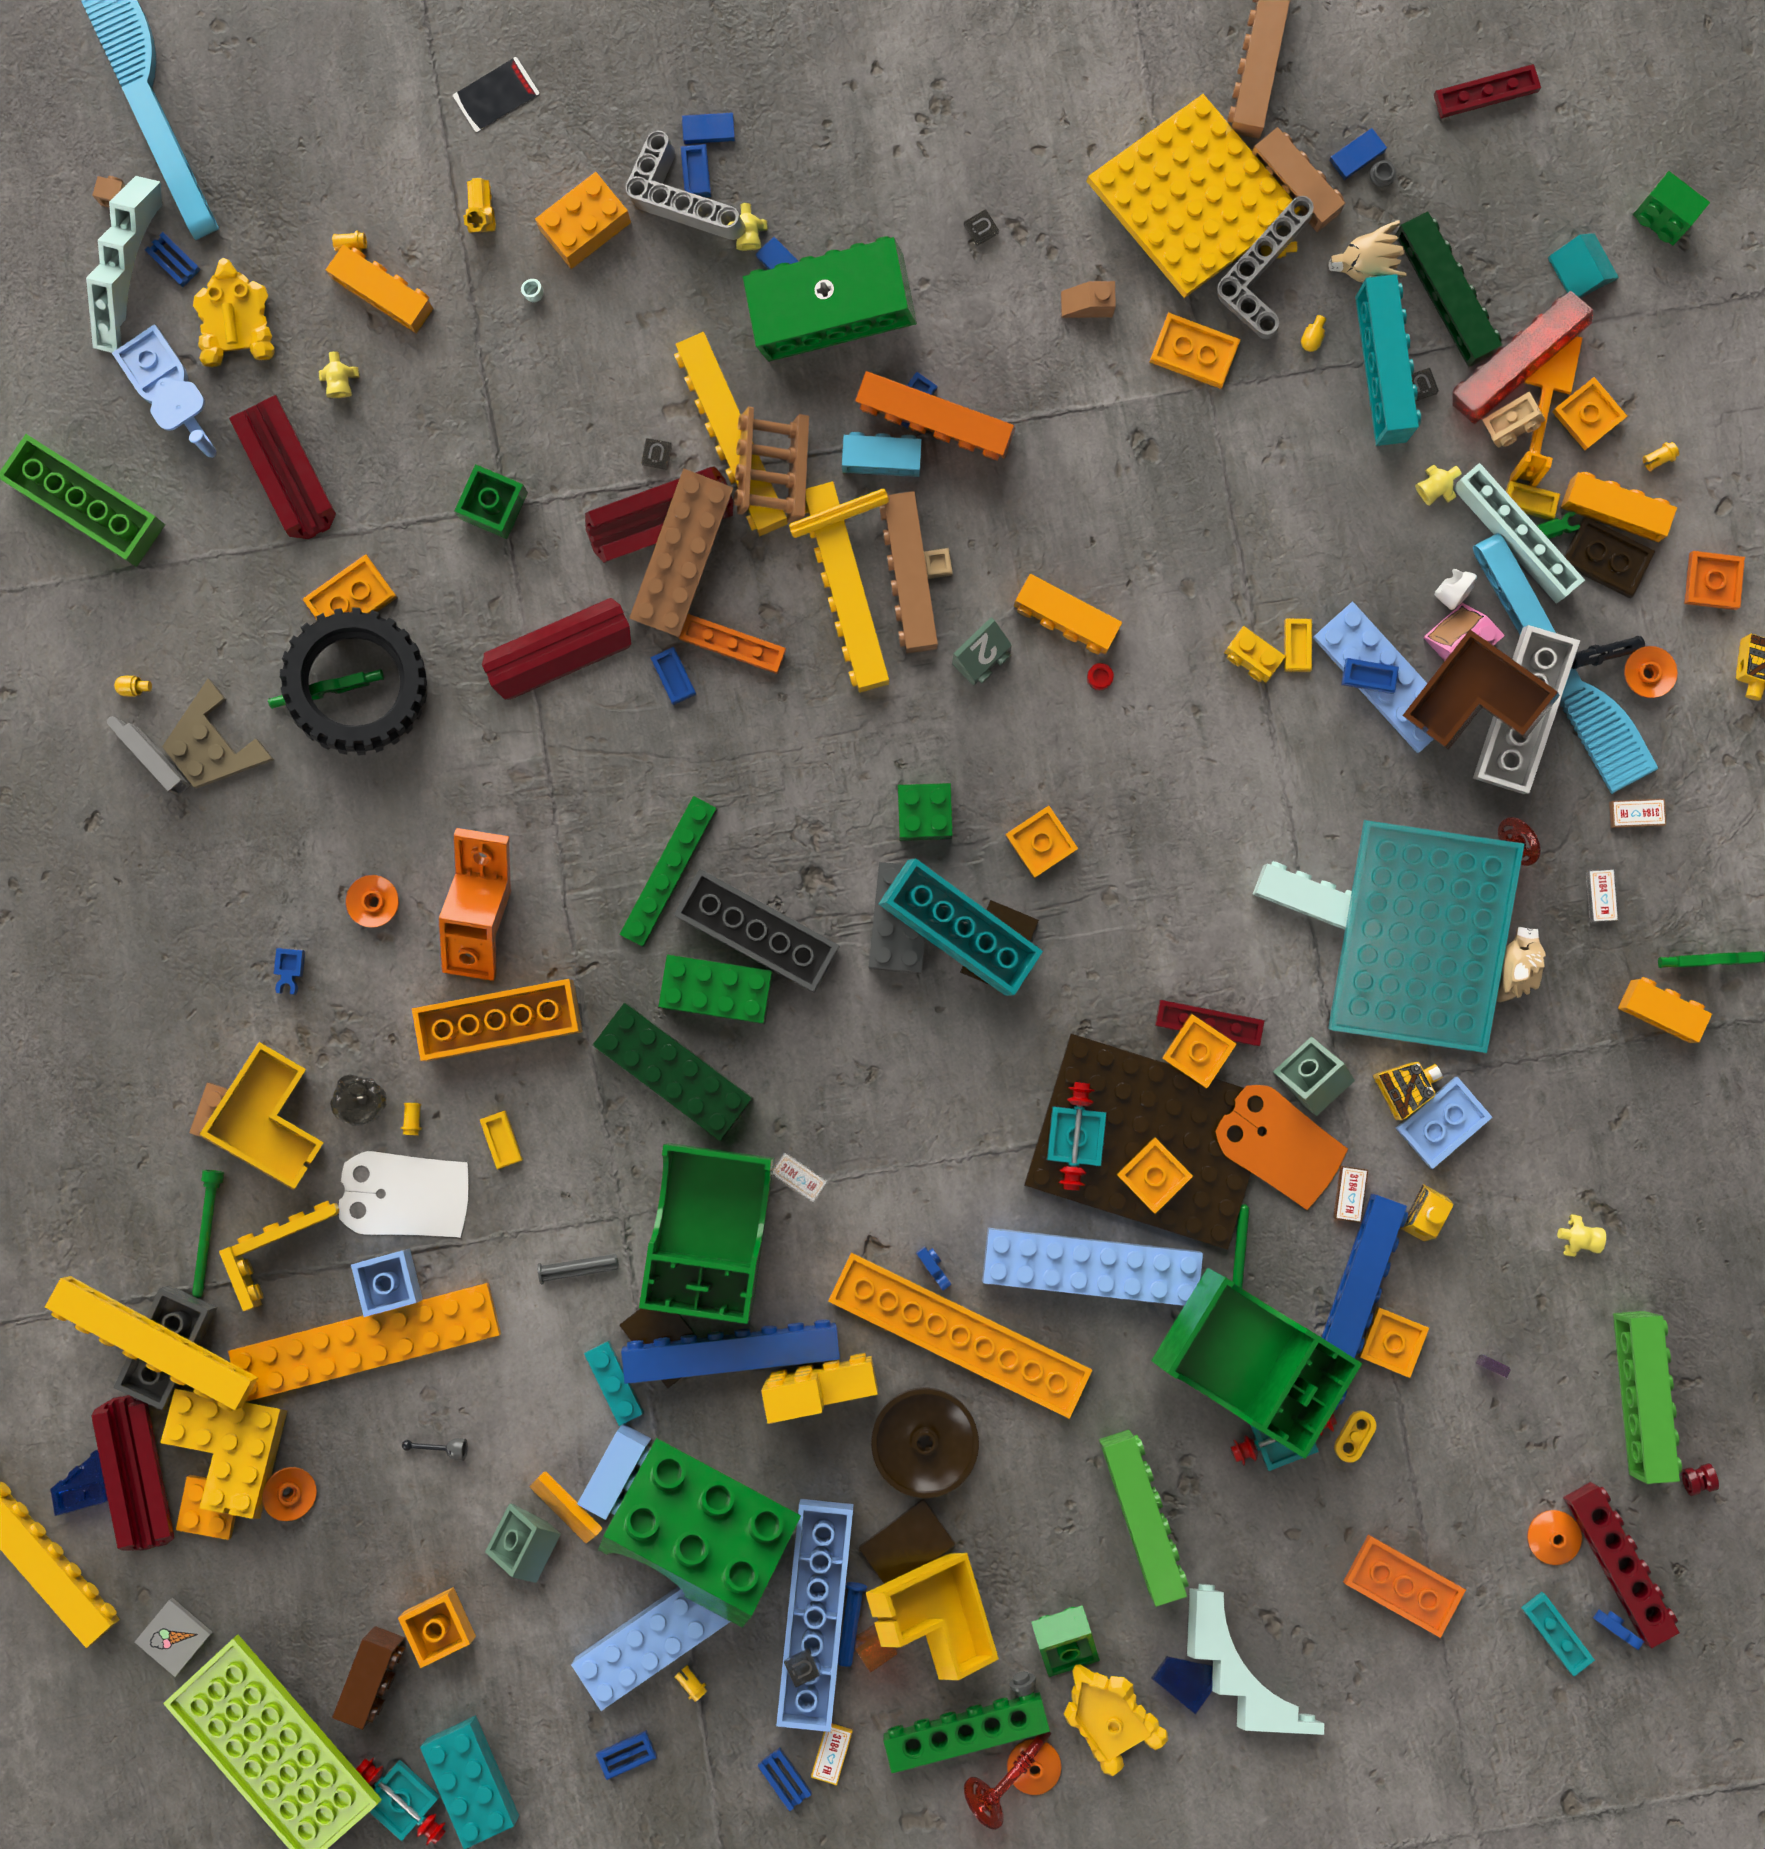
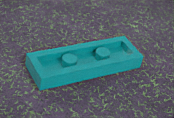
[584,1341,644,1426]
[1521,1592,1595,1676]

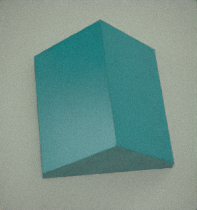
[1548,233,1619,302]

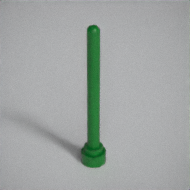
[192,1170,224,1298]
[1232,1204,1249,1289]

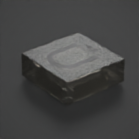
[964,209,999,246]
[1411,368,1439,402]
[641,438,672,470]
[784,1648,821,1688]

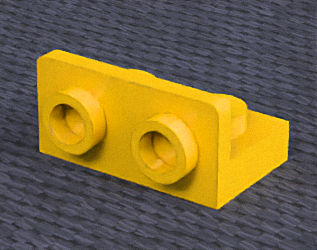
[1224,626,1286,683]

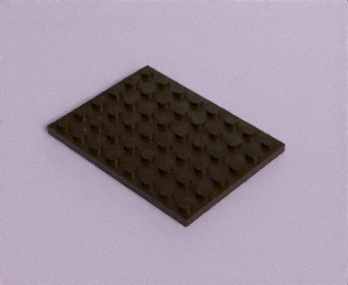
[1024,1034,1265,1250]

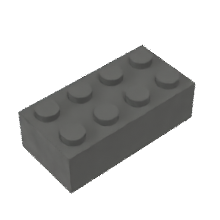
[869,862,932,974]
[114,1286,218,1410]

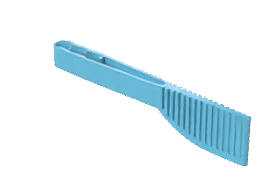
[81,0,219,240]
[1473,533,1658,794]

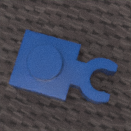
[274,948,305,995]
[916,1246,952,1290]
[1593,1609,1644,1650]

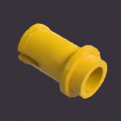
[332,230,367,252]
[1642,442,1679,471]
[401,1103,422,1135]
[674,1665,707,1702]

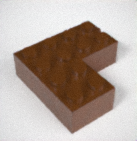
[1402,629,1560,750]

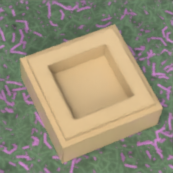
[924,548,952,579]

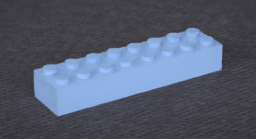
[982,1228,1203,1306]
[776,1499,854,1732]

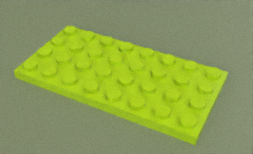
[163,1635,382,1849]

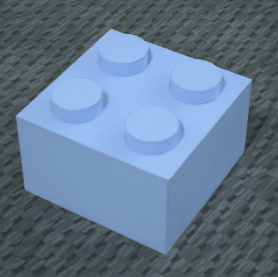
[351,1248,423,1317]

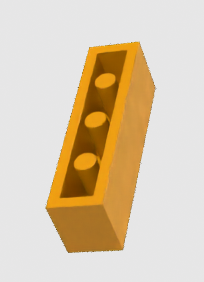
[326,245,433,334]
[1561,472,1677,543]
[1014,574,1122,655]

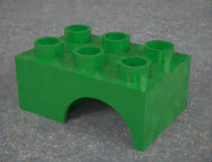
[639,1143,775,1324]
[1151,1268,1362,1459]
[598,1438,801,1628]

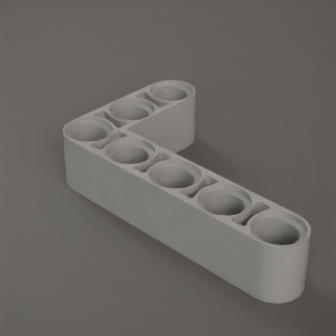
[625,130,745,240]
[1217,196,1314,339]

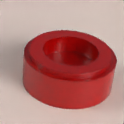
[1087,663,1114,690]

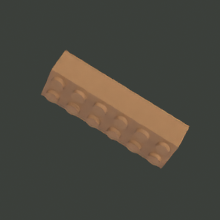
[629,468,733,637]

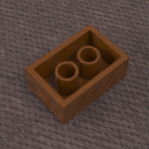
[332,1626,405,1730]

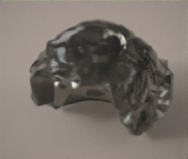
[330,1074,387,1126]

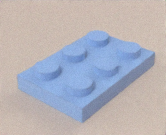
[1396,1077,1493,1169]

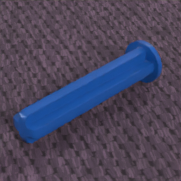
[838,1582,867,1667]

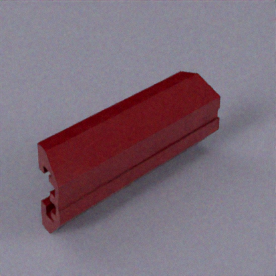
[229,394,336,539]
[585,466,733,563]
[482,598,631,700]
[91,1395,175,1551]

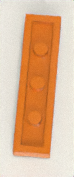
[679,614,786,674]

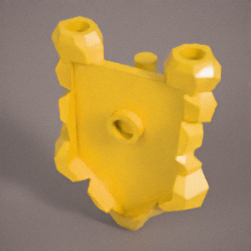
[193,258,275,367]
[1064,1664,1168,1776]

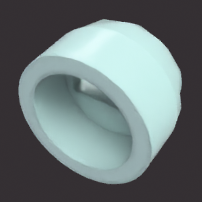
[521,279,544,302]

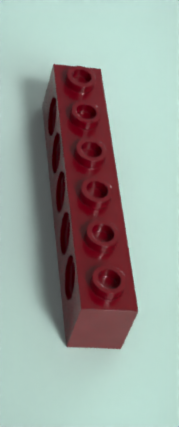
[1563,1482,1680,1649]

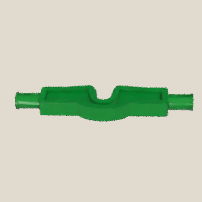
[268,669,384,709]
[1658,951,1765,968]

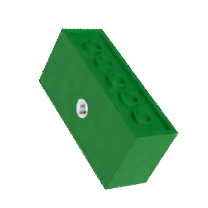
[743,236,917,362]

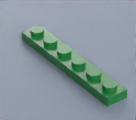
[619,796,717,947]

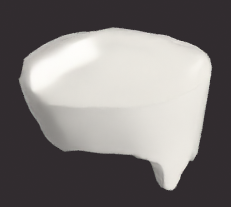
[1434,569,1477,610]

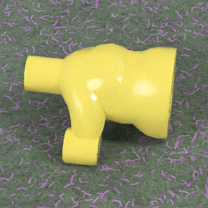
[728,203,768,251]
[319,352,359,398]
[1415,465,1462,506]
[1557,1214,1606,1257]

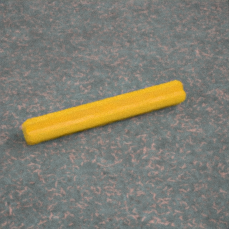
[789,489,889,538]

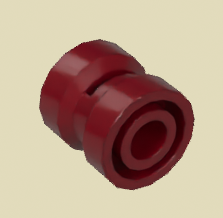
[1681,1463,1719,1496]

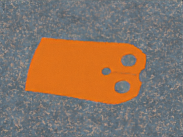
[1215,1085,1348,1210]

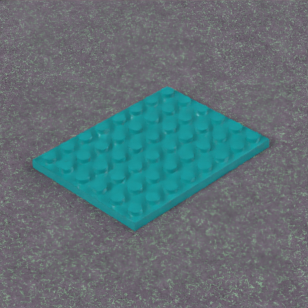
[1328,820,1524,1053]

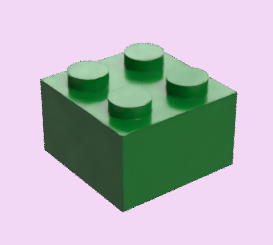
[1633,171,1710,246]
[454,464,528,539]
[898,783,953,841]

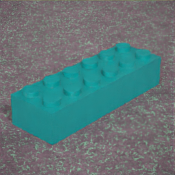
[1355,274,1421,446]
[878,858,1043,996]

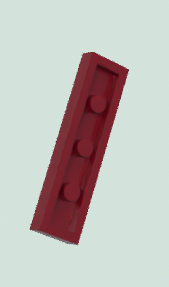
[1434,64,1541,119]
[1155,1000,1265,1046]

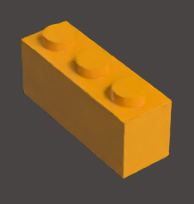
[1618,977,1712,1043]

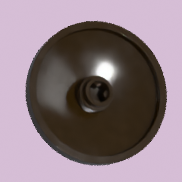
[871,1387,979,1498]

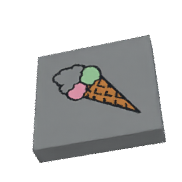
[135,1598,213,1677]

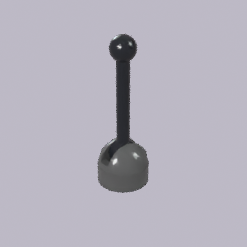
[402,1438,468,1461]

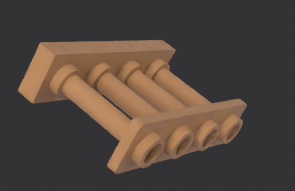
[734,407,809,523]

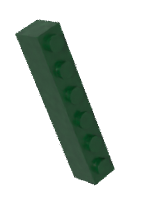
[1395,211,1502,368]

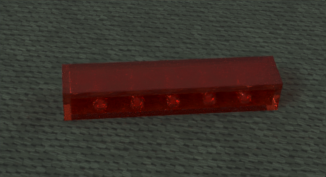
[1452,291,1593,424]

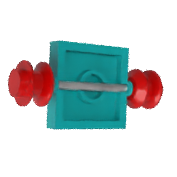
[1047,1082,1106,1191]
[1230,1414,1337,1471]
[356,1757,446,1845]

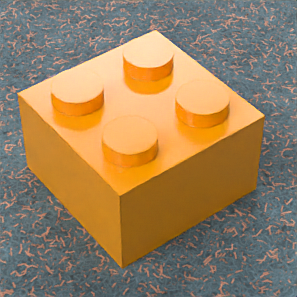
[398,1587,476,1668]

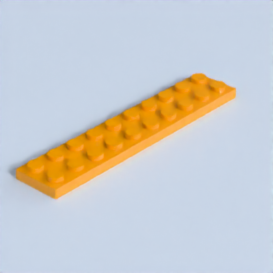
[828,1252,1092,1419]
[228,1282,501,1402]

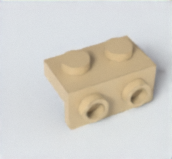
[1482,391,1546,448]

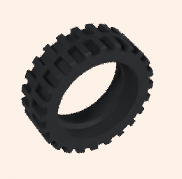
[280,607,427,755]

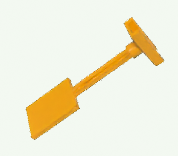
[1509,326,1582,487]

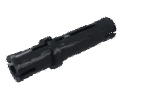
[1571,636,1645,669]

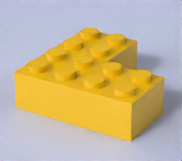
[199,1042,324,1190]
[761,1353,878,1424]
[161,1389,287,1519]
[866,1553,999,1680]

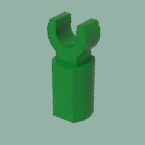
[1536,512,1580,539]

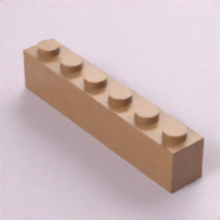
[1227,0,1290,139]
[879,491,938,654]

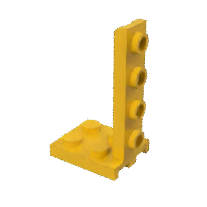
[219,1201,339,1311]

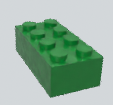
[658,955,773,1024]

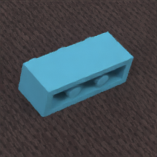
[842,432,922,477]

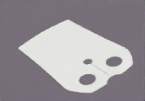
[339,1151,468,1238]

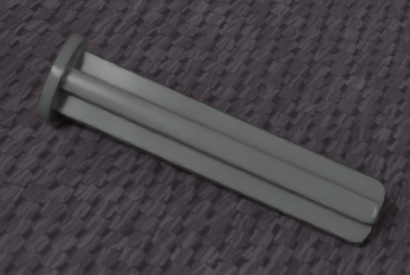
[537,1254,619,1285]

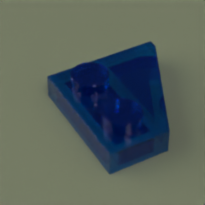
[50,1450,108,1516]
[1151,1656,1213,1714]

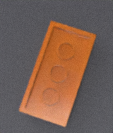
[1343,1534,1466,1638]

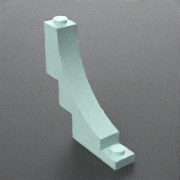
[86,176,162,353]
[1187,1584,1324,1735]

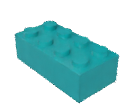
[420,1715,519,1849]

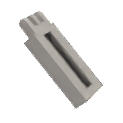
[107,716,191,796]

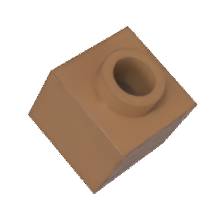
[92,176,125,208]

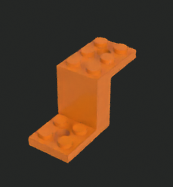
[439,828,511,981]

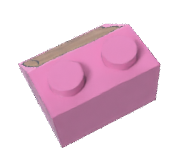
[1423,603,1505,661]

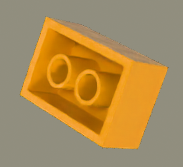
[535,172,631,269]

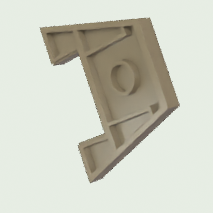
[162,678,274,788]

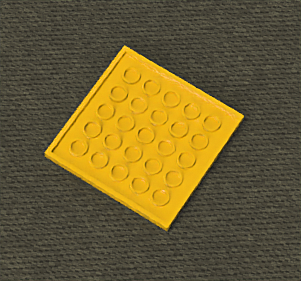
[1086,94,1301,298]

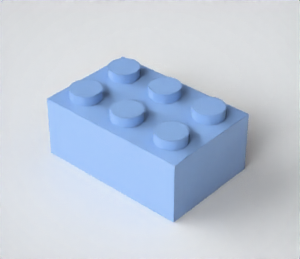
[577,1424,651,1520]

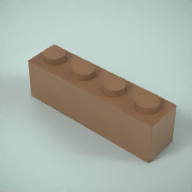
[1252,127,1345,232]

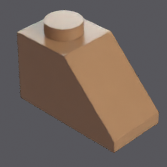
[1061,281,1116,318]

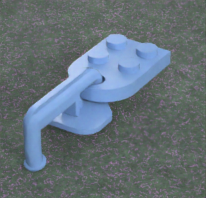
[112,324,216,458]

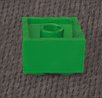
[1031,1605,1100,1677]

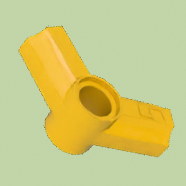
[463,178,496,233]

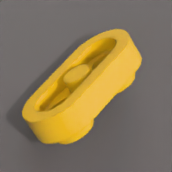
[1334,1410,1376,1463]

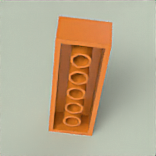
[855,371,1016,461]

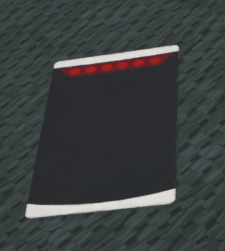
[453,57,539,132]

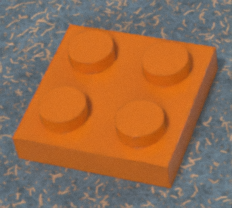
[1684,551,1745,610]

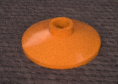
[1624,646,1678,698]
[346,875,399,928]
[262,1467,317,1521]
[1527,1510,1582,1565]
[1007,1739,1061,1795]

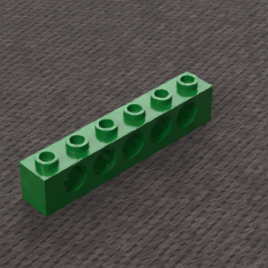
[883,1692,1050,1773]

